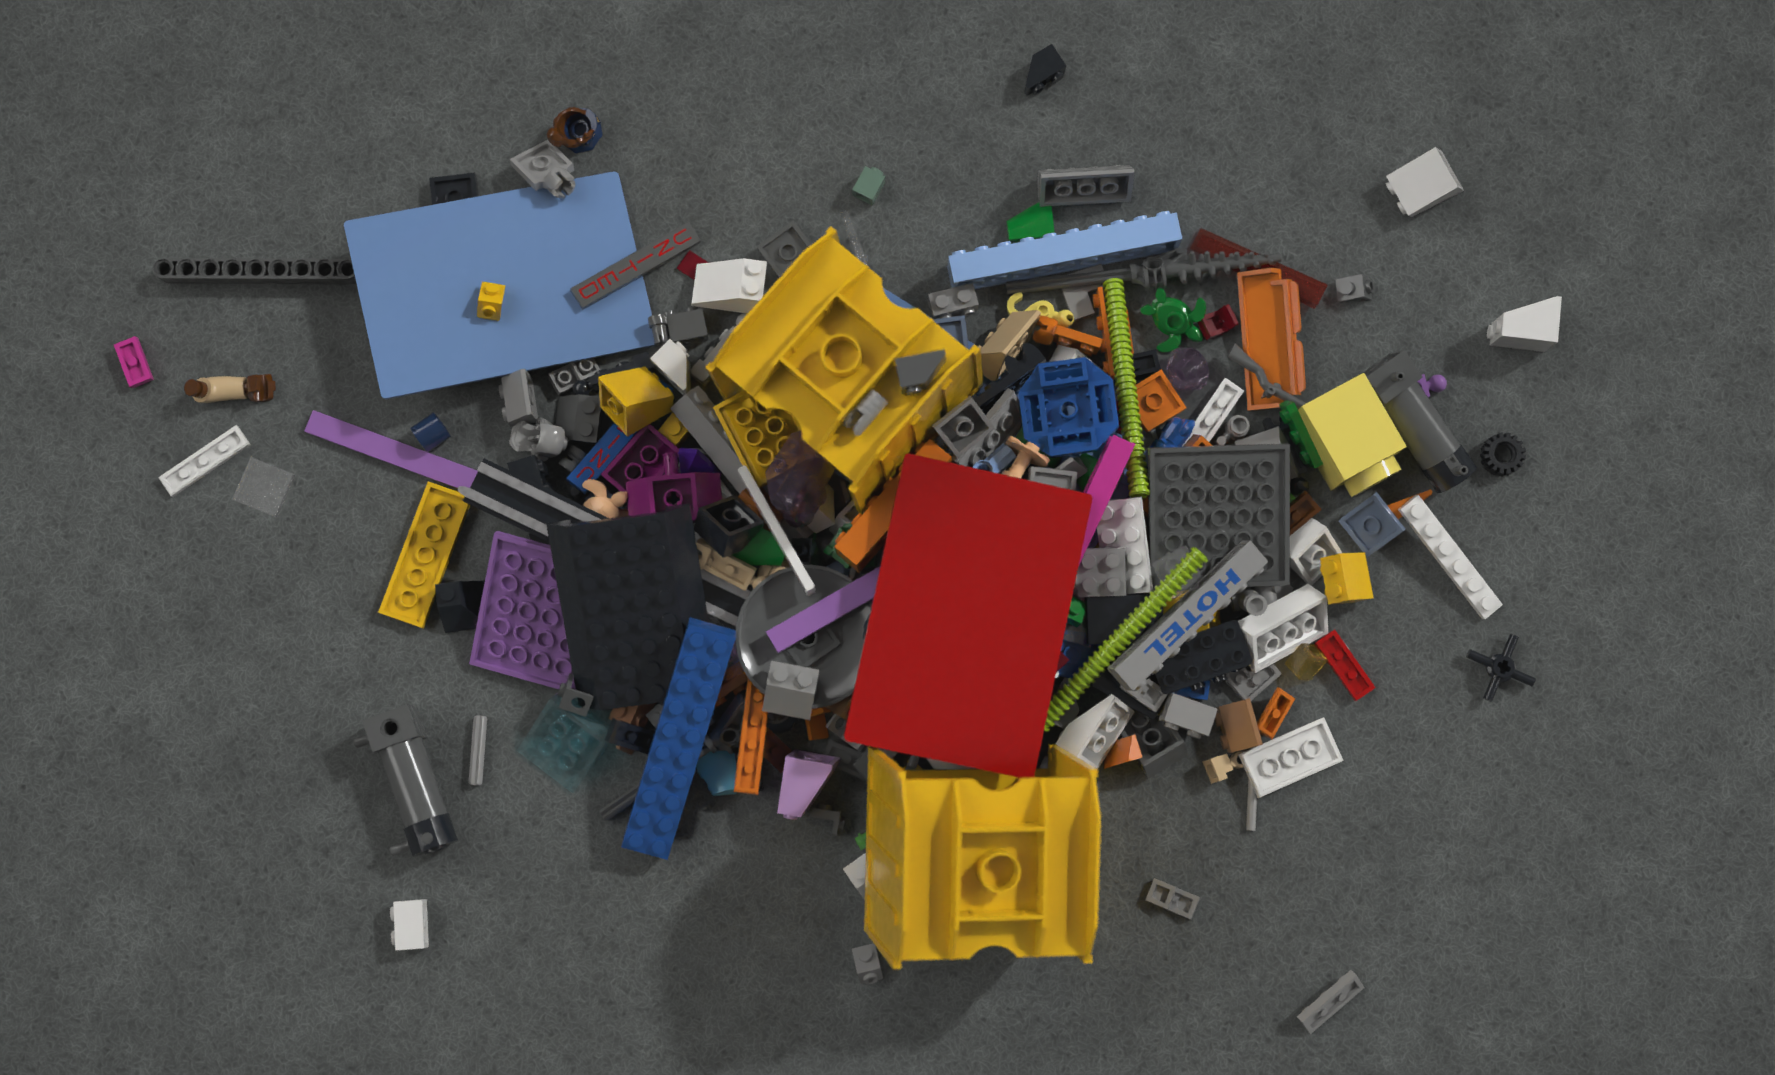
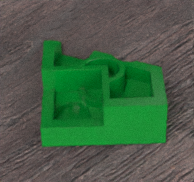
[1006,202,1055,244]
[732,528,792,566]

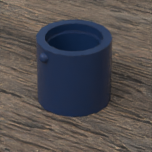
[410,412,451,452]

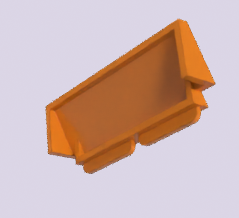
[1237,268,1306,411]

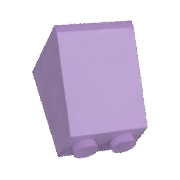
[777,750,841,820]

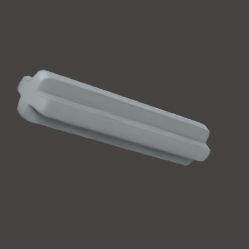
[468,715,487,786]

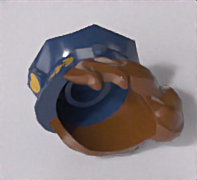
[547,107,603,153]

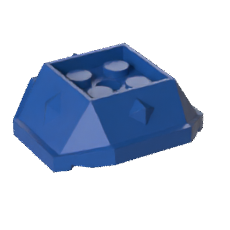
[1018,357,1119,458]

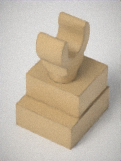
[1203,751,1244,784]

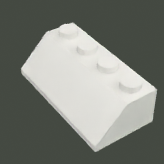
[1238,584,1328,673]

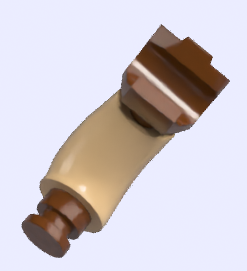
[184,374,276,403]

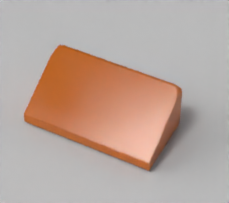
[1257,687,1295,739]
[1104,735,1142,769]

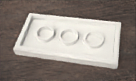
[1238,717,1344,798]

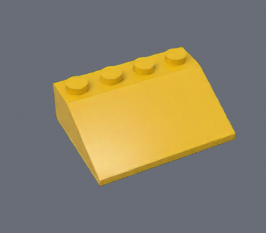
[713,390,822,488]

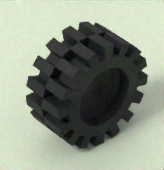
[1480,432,1526,476]

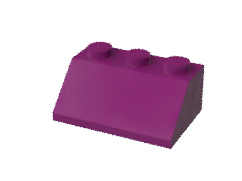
[601,424,679,492]

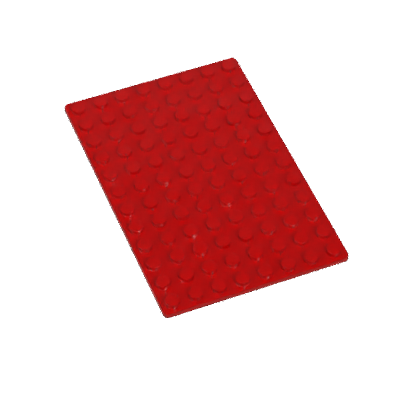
[844,453,1093,778]

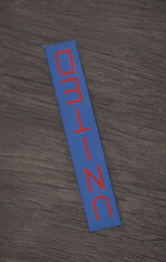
[567,379,673,494]

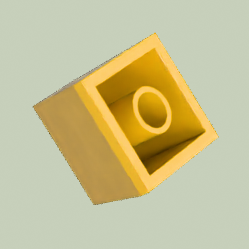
[598,367,674,437]

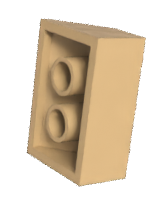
[978,310,1041,381]

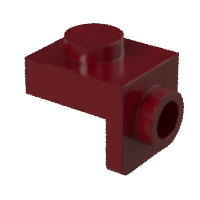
[1197,304,1238,340]

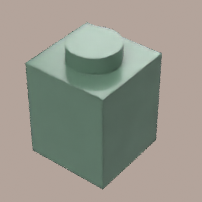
[852,166,885,206]

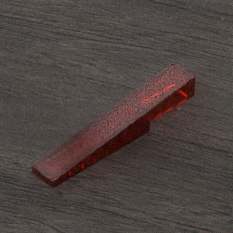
[1190,228,1328,309]

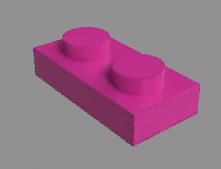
[114,336,154,388]

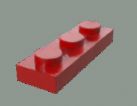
[1314,629,1376,701]

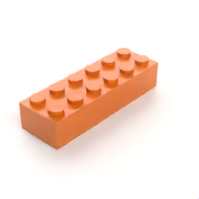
[834,439,952,573]

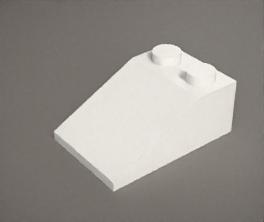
[691,258,767,314]
[1056,694,1135,769]

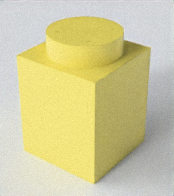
[1298,373,1407,497]

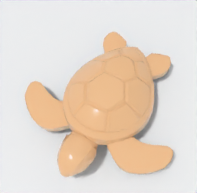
[582,479,629,518]

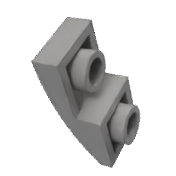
[547,358,600,396]

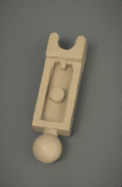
[696,538,767,591]

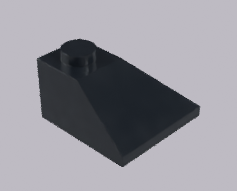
[435,580,485,633]

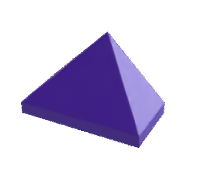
[678,448,722,477]

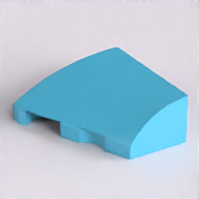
[696,750,737,796]

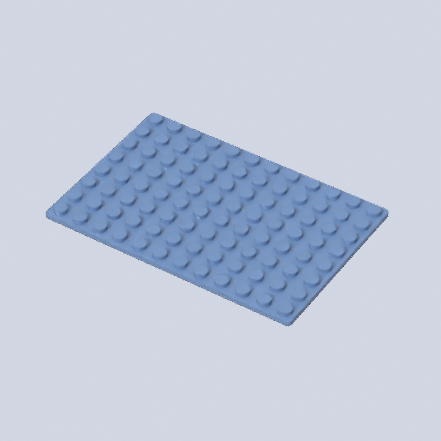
[344,172,655,399]

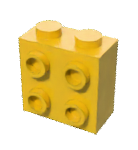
[1320,552,1374,605]

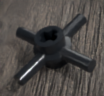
[1466,634,1536,702]

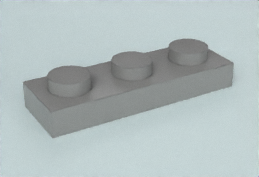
[1297,970,1364,1034]

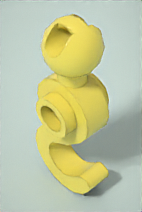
[1007,292,1074,328]

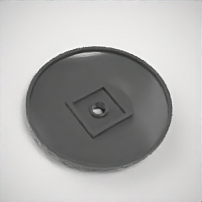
[736,565,872,709]

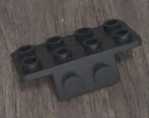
[1155,620,1252,694]

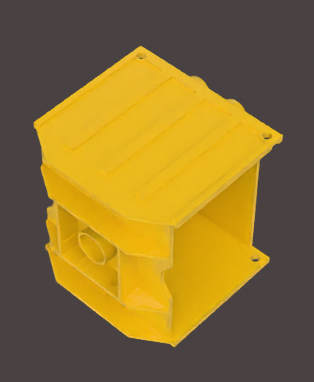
[705,226,983,515]
[864,744,1101,969]

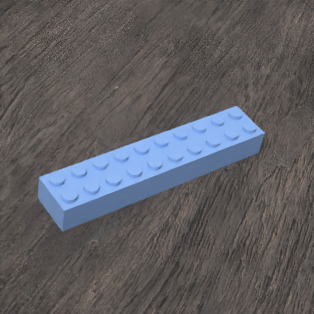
[947,211,1182,289]

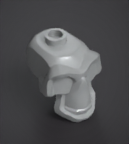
[509,417,568,462]

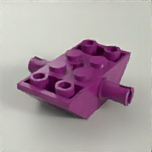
[626,452,722,523]

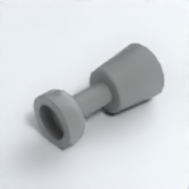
[1238,589,1267,616]

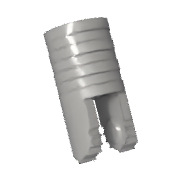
[843,389,888,436]

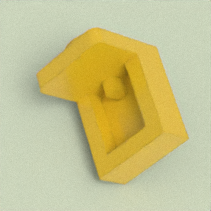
[477,281,505,321]

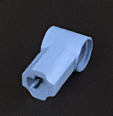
[973,443,1017,474]

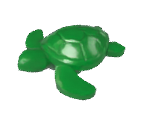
[1140,288,1206,352]

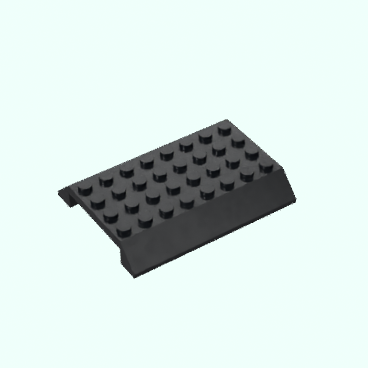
[546,503,709,710]

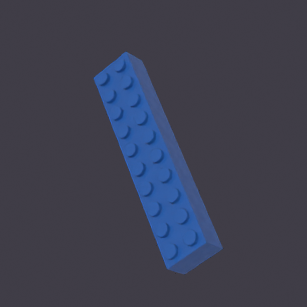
[621,617,736,860]

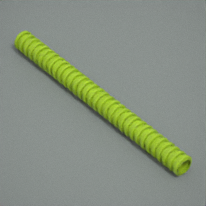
[1103,278,1150,498]
[1044,547,1208,732]

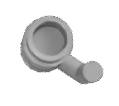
[1215,415,1250,446]

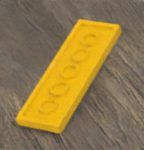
[378,481,470,629]

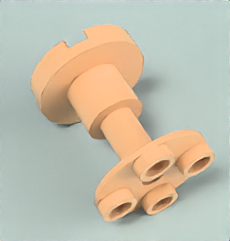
[1002,436,1050,478]

